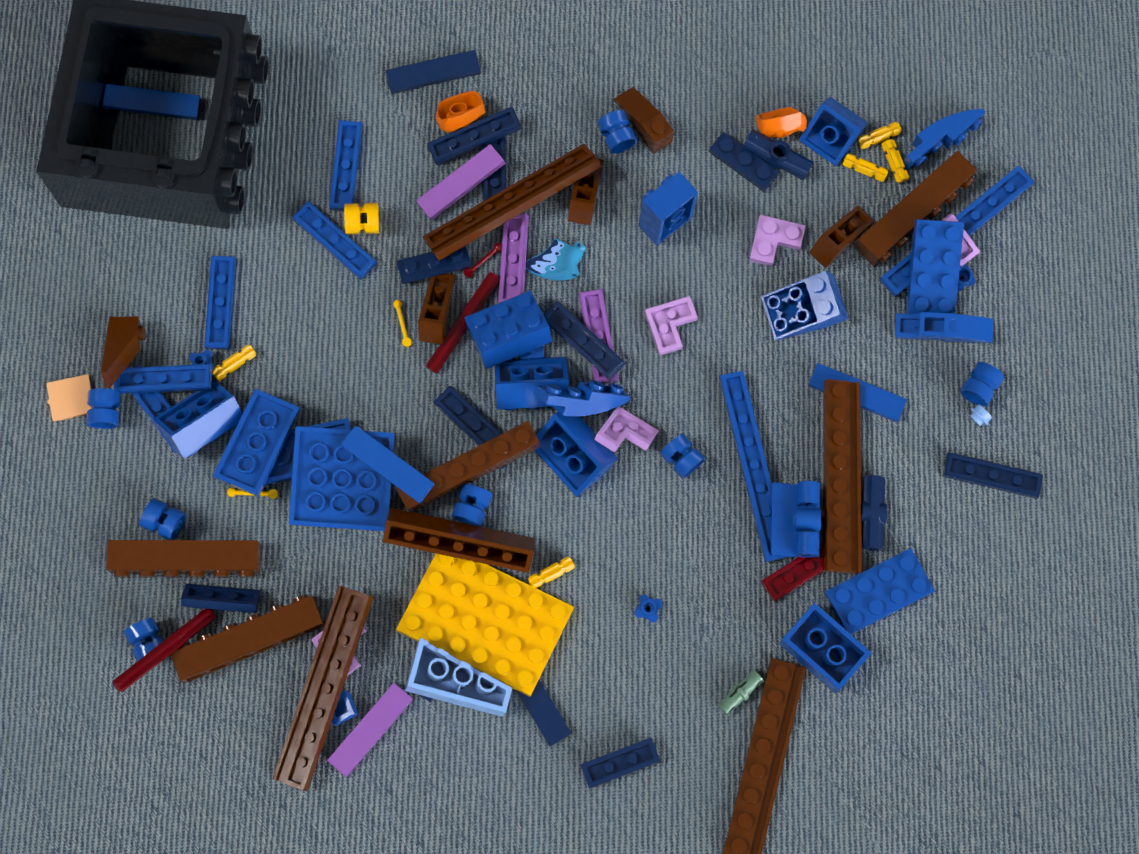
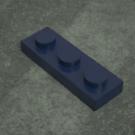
[709,132,779,192]
[396,245,471,284]
[181,584,260,613]
[580,738,660,789]

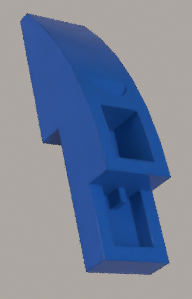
[903,109,986,171]
[895,312,993,343]
[534,380,631,416]

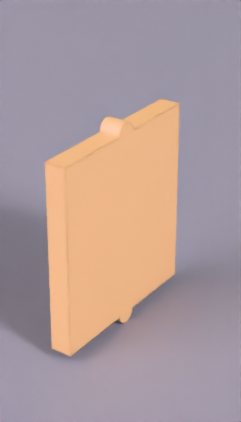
[46,374,92,422]

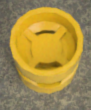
[344,203,379,234]

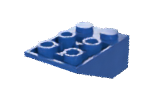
[761,270,849,341]

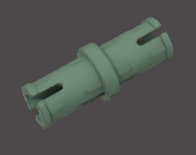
[717,670,764,716]

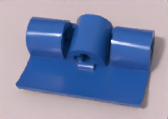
[771,481,821,558]

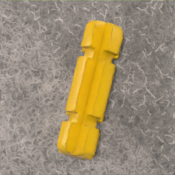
[857,122,902,149]
[881,139,909,183]
[843,153,888,182]
[212,344,256,381]
[528,556,575,588]

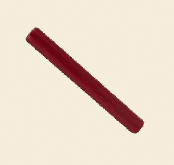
[426,272,500,373]
[112,609,215,692]

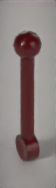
[463,243,502,278]

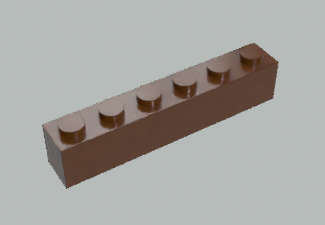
[854,150,977,267]
[396,421,541,512]
[382,507,535,573]
[106,540,261,578]
[171,594,325,684]

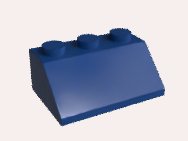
[495,357,569,411]
[153,380,243,459]
[535,412,618,497]

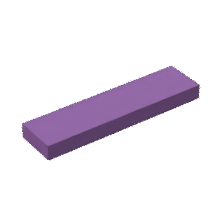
[416,144,505,220]
[498,213,529,303]
[579,289,619,384]
[327,683,413,778]

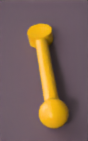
[393,300,412,348]
[227,487,278,499]

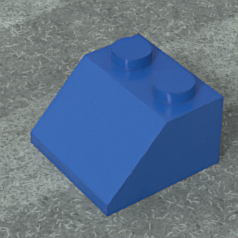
[799,96,868,166]

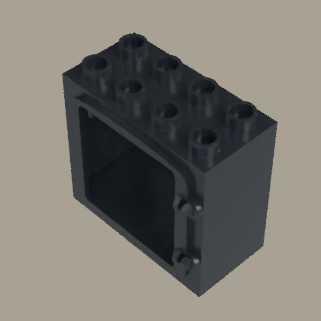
[36,0,269,229]

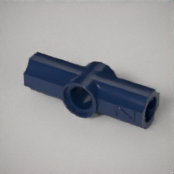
[742,129,813,181]
[861,475,887,551]

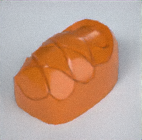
[436,91,485,133]
[755,107,807,138]

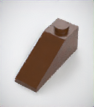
[614,87,674,154]
[568,159,604,225]
[809,205,875,268]
[418,273,455,344]
[101,316,146,388]

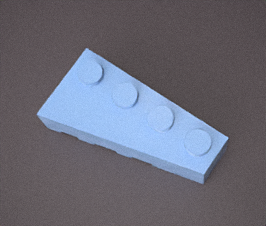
[405,637,512,717]

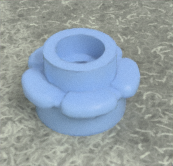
[970,404,992,426]

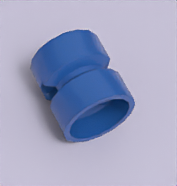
[597,110,637,154]
[960,362,1004,407]
[86,388,121,429]
[660,433,706,479]
[451,483,493,527]
[139,498,187,540]
[123,618,164,661]

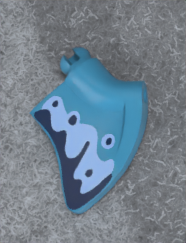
[526,238,586,281]

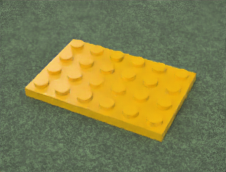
[396,554,574,697]

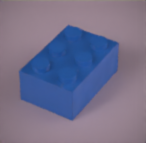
[638,171,698,246]
[464,290,552,369]
[778,603,872,693]

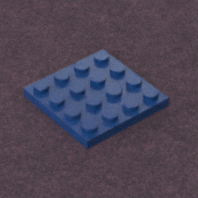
[289,426,395,531]

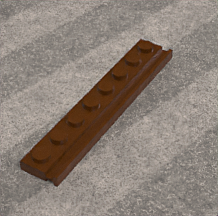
[422,144,602,261]
[823,379,862,574]
[272,585,374,791]
[722,658,806,854]

